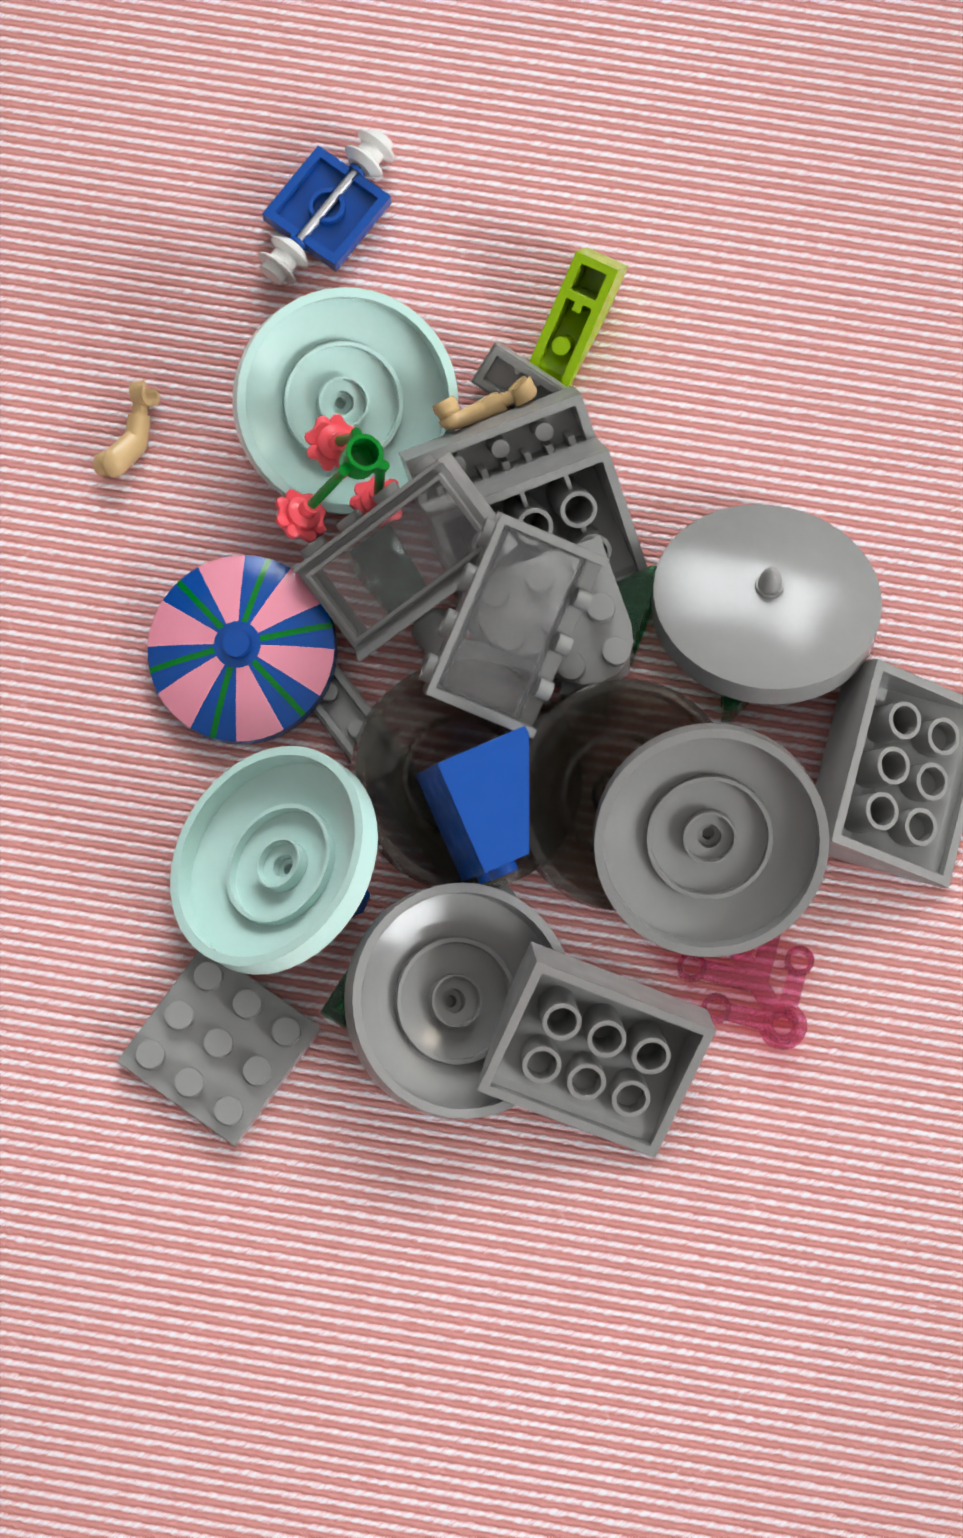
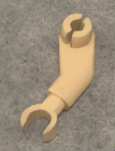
[432,376,537,430]
[93,380,160,478]

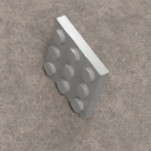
[117,951,321,1148]

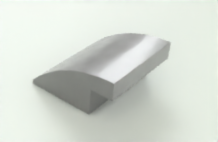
[399,386,651,642]

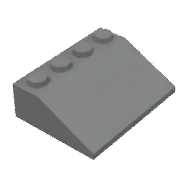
[815,659,963,888]
[476,941,716,1158]

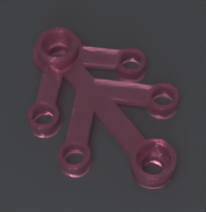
[677,933,814,1050]

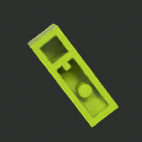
[529,247,629,387]

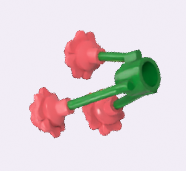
[275,414,407,543]

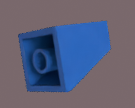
[416,726,529,884]

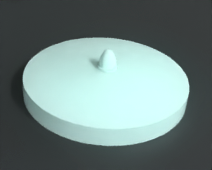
[233,287,458,515]
[170,746,378,975]

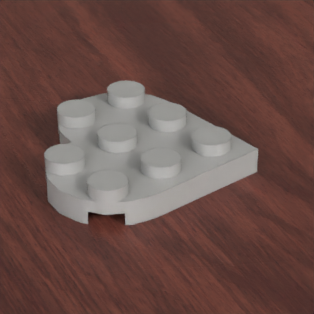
[477,536,634,689]

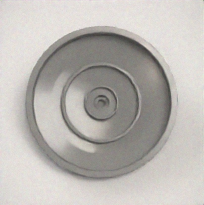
[651,504,882,705]
[593,723,829,957]
[344,882,566,1119]

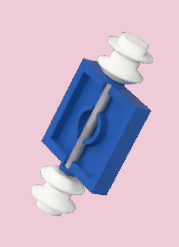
[258,129,395,285]

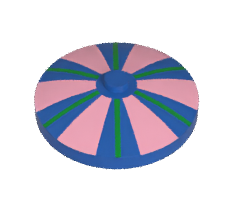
[148,555,338,745]

